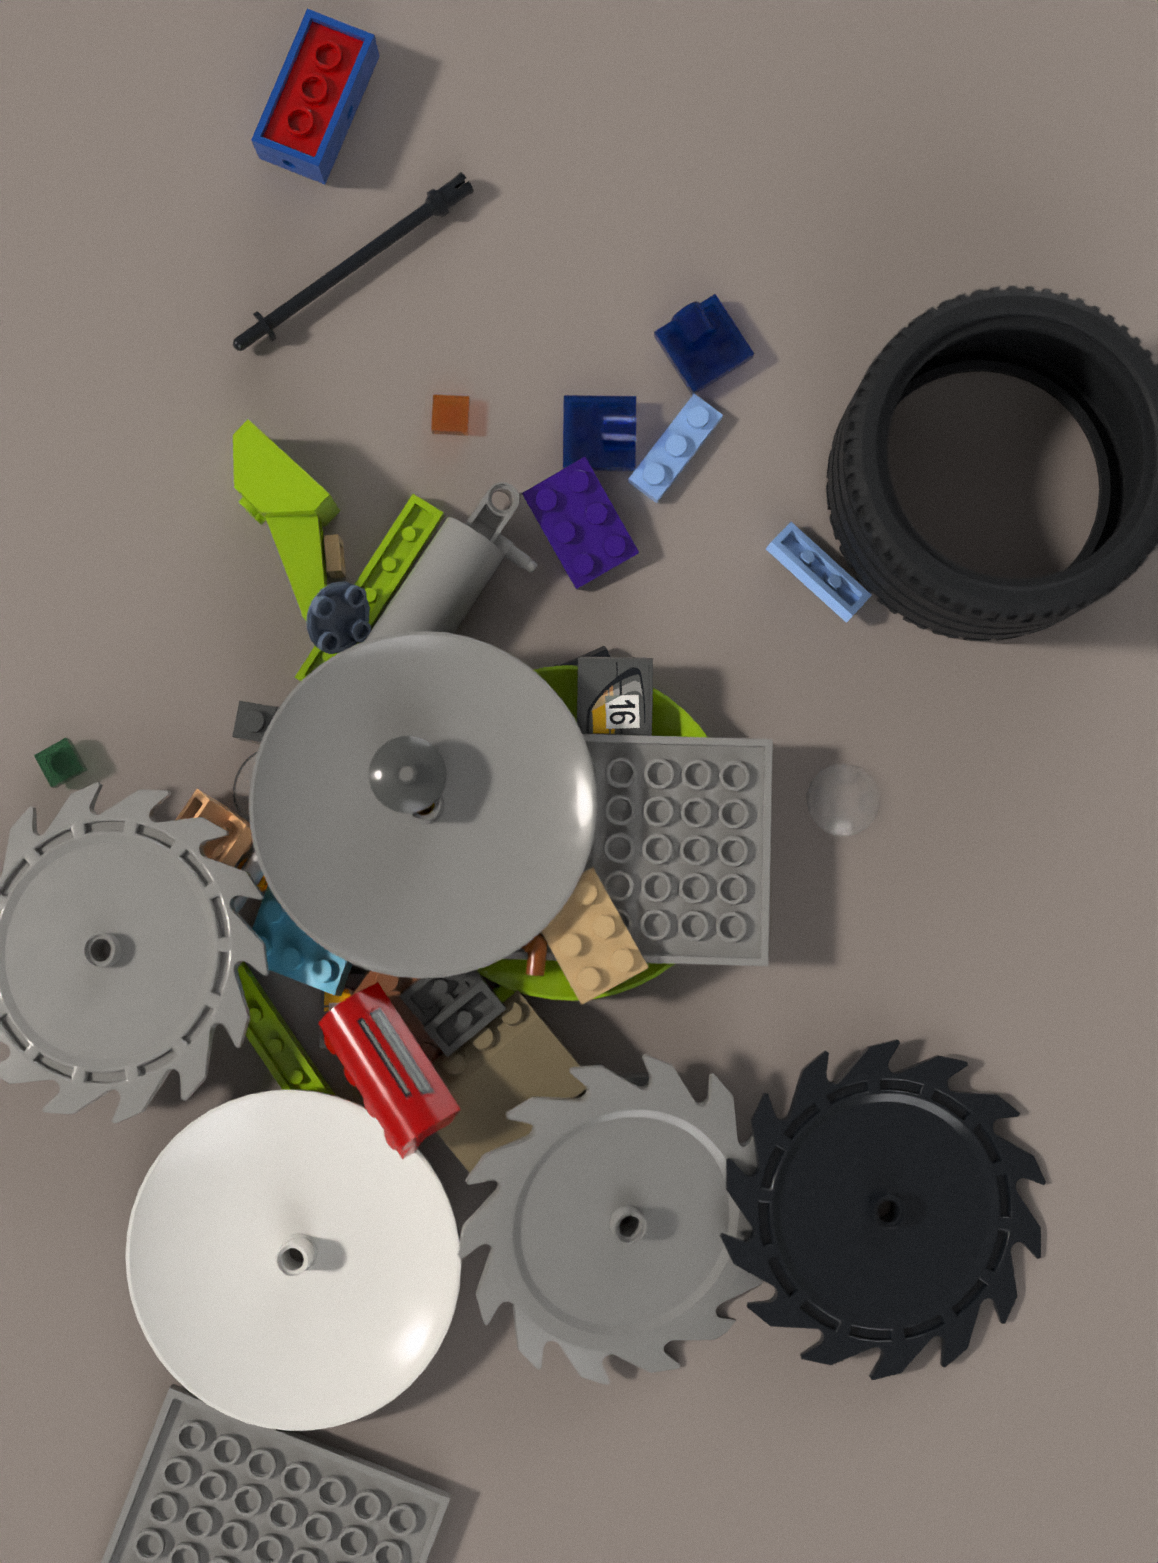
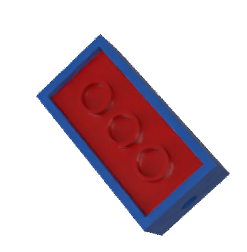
[251,9,380,185]

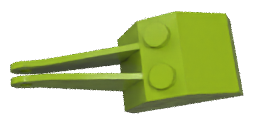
[233,419,340,621]

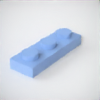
[628,394,723,503]
[766,522,872,623]

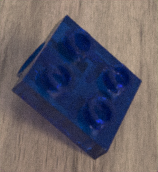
[654,294,754,395]
[563,395,636,471]

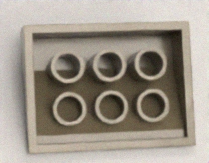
[431,990,587,1183]

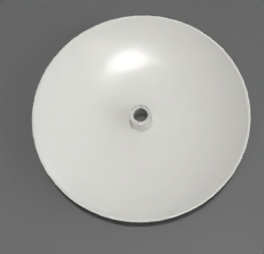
[125,1089,461,1431]

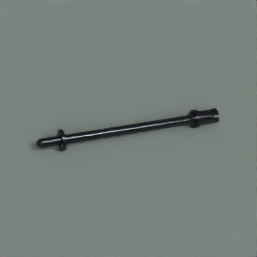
[233,172,474,351]

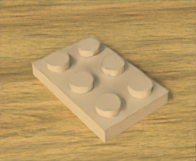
[541,867,648,1005]

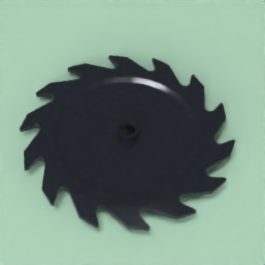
[720,1039,1046,1381]

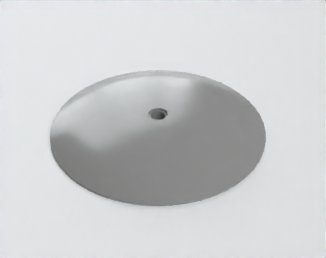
[249,631,597,978]

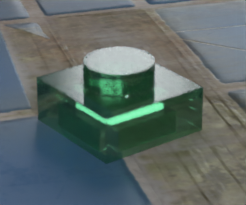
[34,738,87,788]

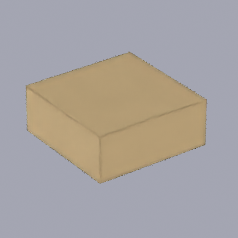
[324,534,346,579]

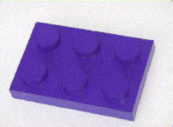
[522,457,639,589]

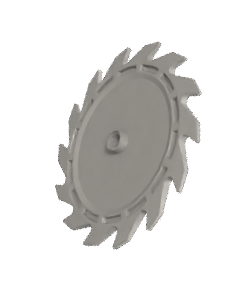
[0,782,269,1124]
[458,1054,763,1385]

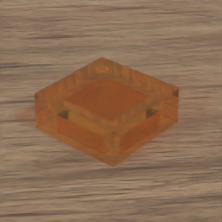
[431,394,470,436]

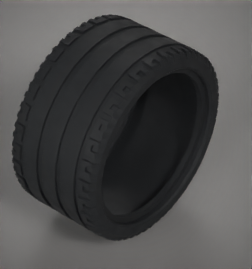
[826,286,1158,641]

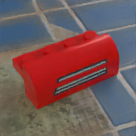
[318,982,461,1159]

